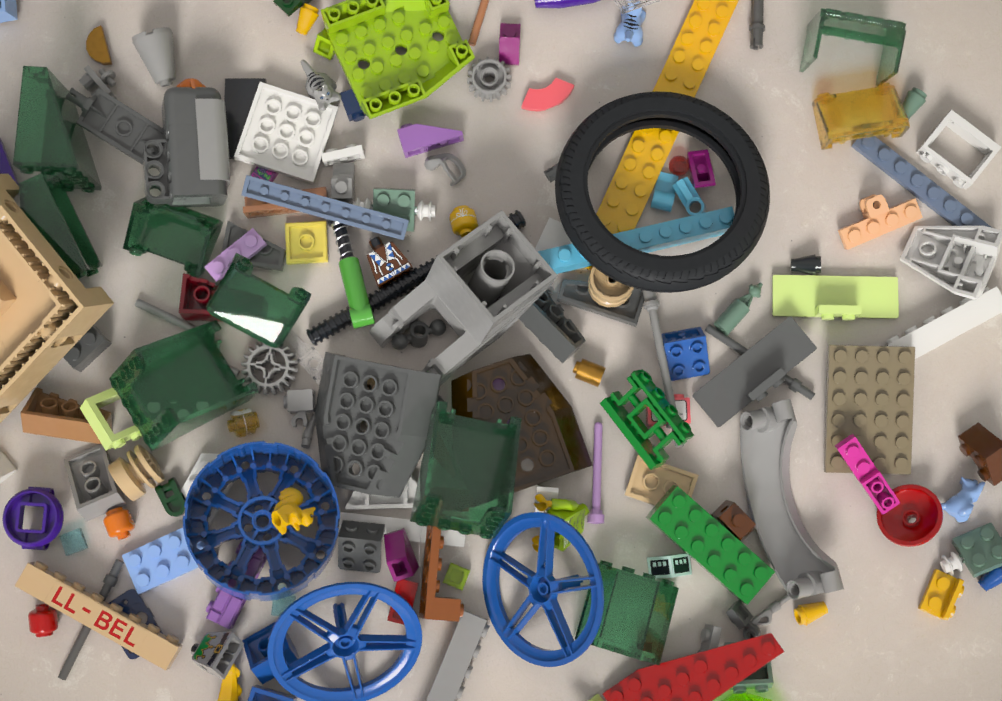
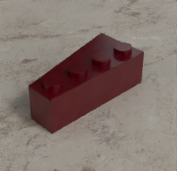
[179,273,269,324]

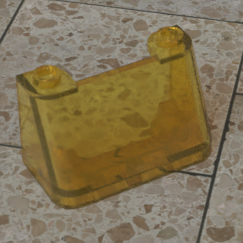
[812,83,910,150]

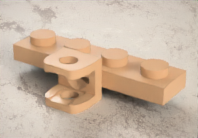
[838,194,923,250]

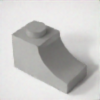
[331,162,355,204]

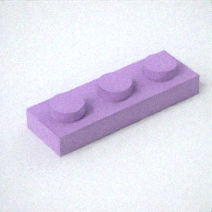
[205,228,267,284]

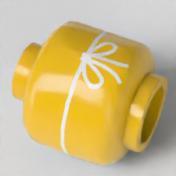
[449,205,478,237]

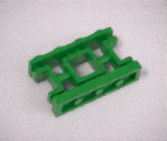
[600,369,694,470]

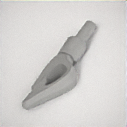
[751,594,791,625]

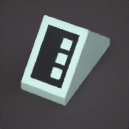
[647,553,692,579]

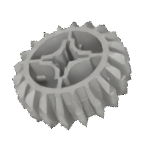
[241,339,298,395]

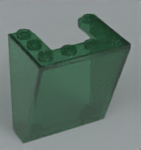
[13,66,102,193]
[19,173,102,281]
[109,320,259,451]
[410,400,522,539]

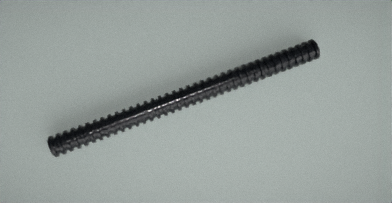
[306,210,526,346]

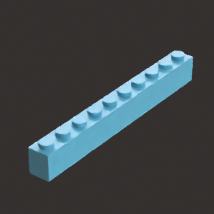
[538,206,735,274]

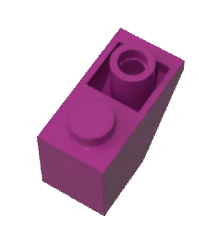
[384,528,419,582]

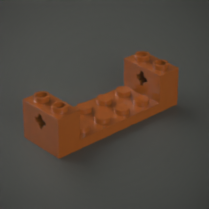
[419,487,473,622]

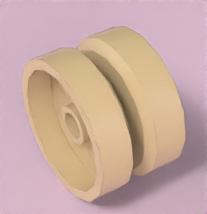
[588,266,634,308]

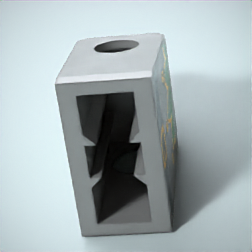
[191,632,244,679]

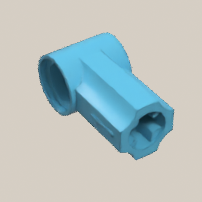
[672,177,706,216]

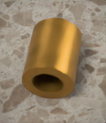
[573,358,606,387]

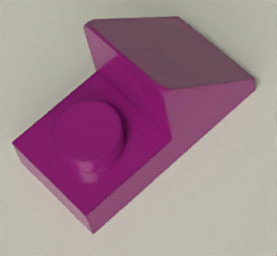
[499,23,521,65]
[687,149,716,188]

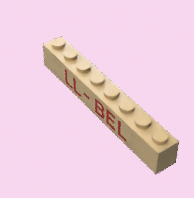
[15,561,183,670]

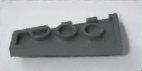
[557,280,644,327]

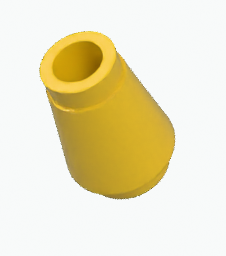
[296,3,319,36]
[794,601,828,626]

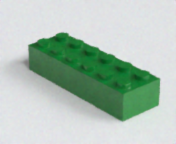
[646,485,775,605]

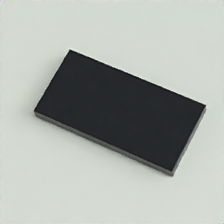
[224,78,267,159]

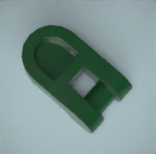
[155,477,186,517]

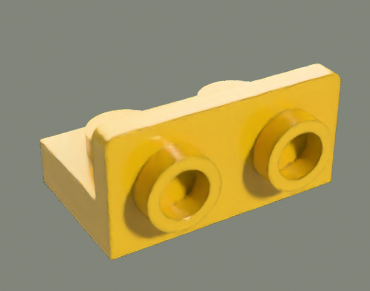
[918,569,964,620]

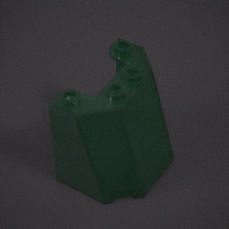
[573,560,679,665]

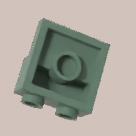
[724,642,774,694]

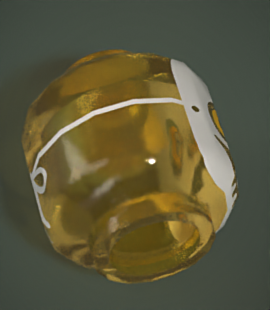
[227,408,260,438]

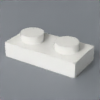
[321,144,365,167]

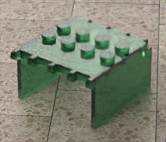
[799,8,906,86]

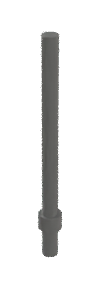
[705,324,815,400]
[58,559,124,680]

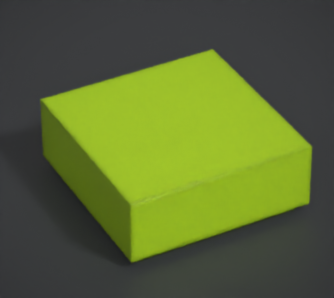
[442,562,470,590]

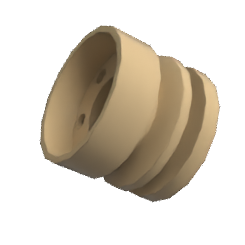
[108,444,165,501]

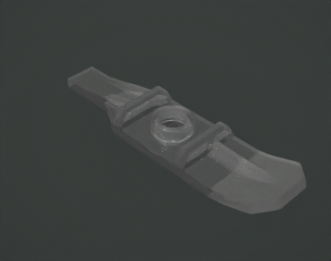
[283,329,324,385]

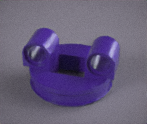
[2,487,64,550]

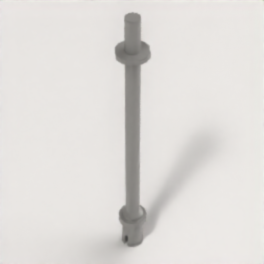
[642,290,684,448]

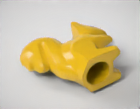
[271,487,316,535]

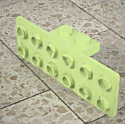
[772,275,899,321]

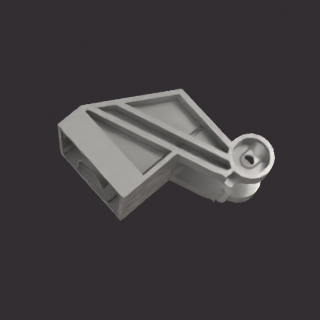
[370,210,558,386]

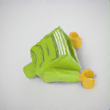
[532,494,589,552]

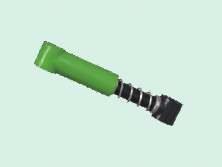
[327,219,375,329]

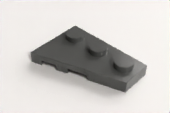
[222,221,286,271]

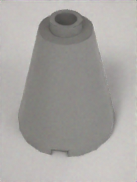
[132,27,176,87]

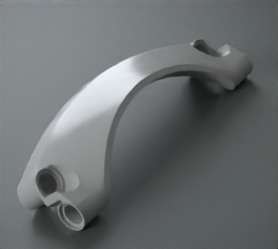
[740,399,844,600]

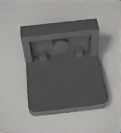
[338,520,385,573]

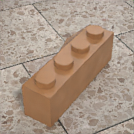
[21,387,112,444]

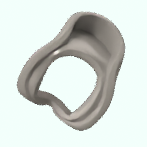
[424,153,466,186]

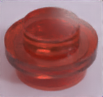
[669,156,689,176]

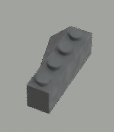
[519,289,586,363]

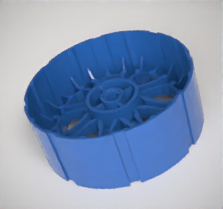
[183,441,340,601]

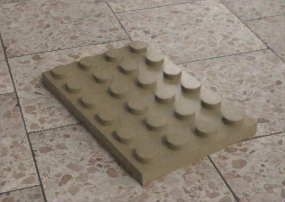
[824,345,915,474]

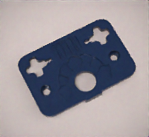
[108,589,163,659]

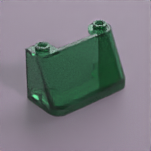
[123,197,223,277]
[206,253,311,348]

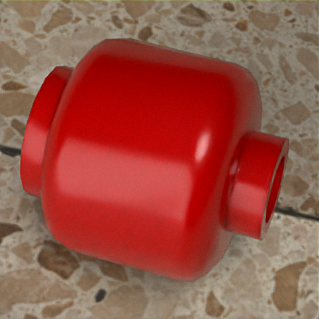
[28,604,58,637]

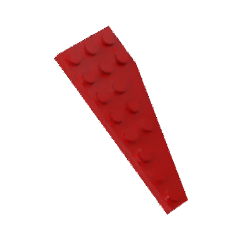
[603,633,785,701]

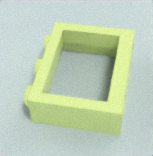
[80,383,153,451]

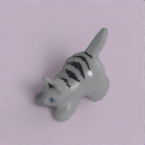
[301,60,341,111]

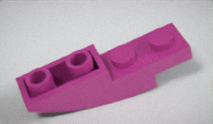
[835,433,900,515]

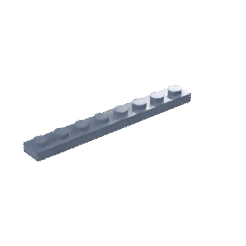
[851,129,992,228]
[241,175,409,240]

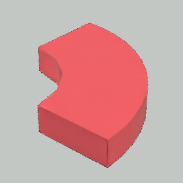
[521,78,575,111]

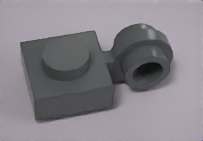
[726,600,761,640]

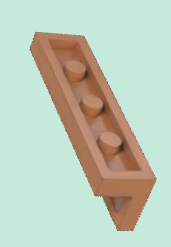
[243,187,328,219]

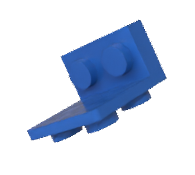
[662,327,710,381]

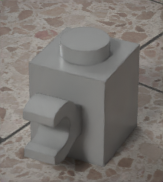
[284,389,316,427]

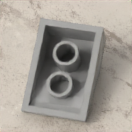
[64,444,126,522]

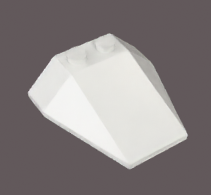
[900,226,1002,300]

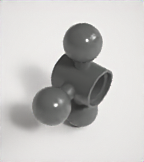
[391,318,446,350]

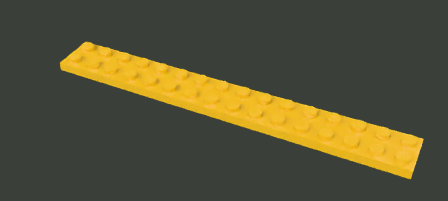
[585,0,739,271]

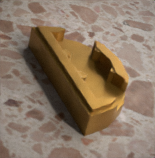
[86,25,113,65]

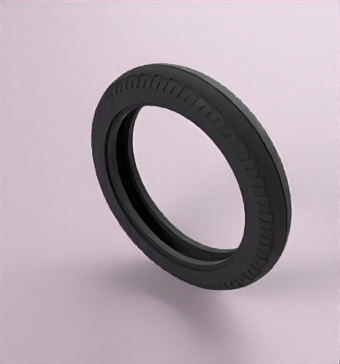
[555,91,770,293]

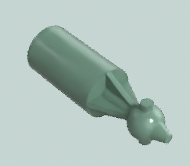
[714,282,763,336]

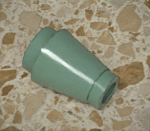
[899,87,927,120]

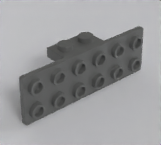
[692,317,817,427]

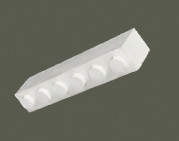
[886,286,1002,359]

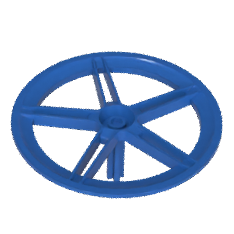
[482,512,604,667]
[267,582,422,701]

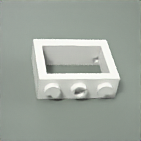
[916,109,1001,190]

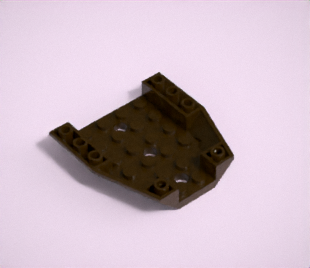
[451,354,593,508]

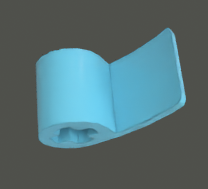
[650,172,679,212]

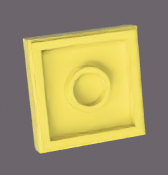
[285,221,328,265]

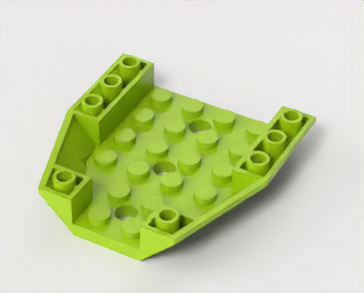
[321,0,475,119]

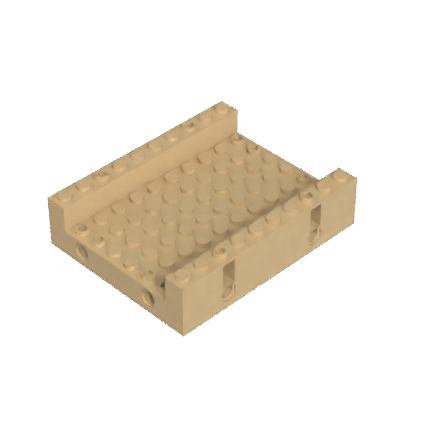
[0,174,114,424]

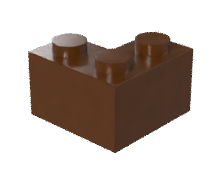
[958,422,1002,486]

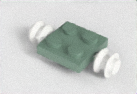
[353,188,436,232]
[940,523,1002,578]

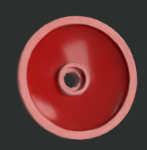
[877,484,943,547]

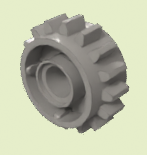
[467,57,512,102]

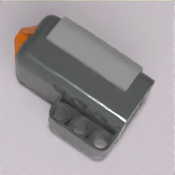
[143,78,230,207]

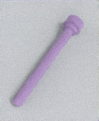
[587,422,605,524]

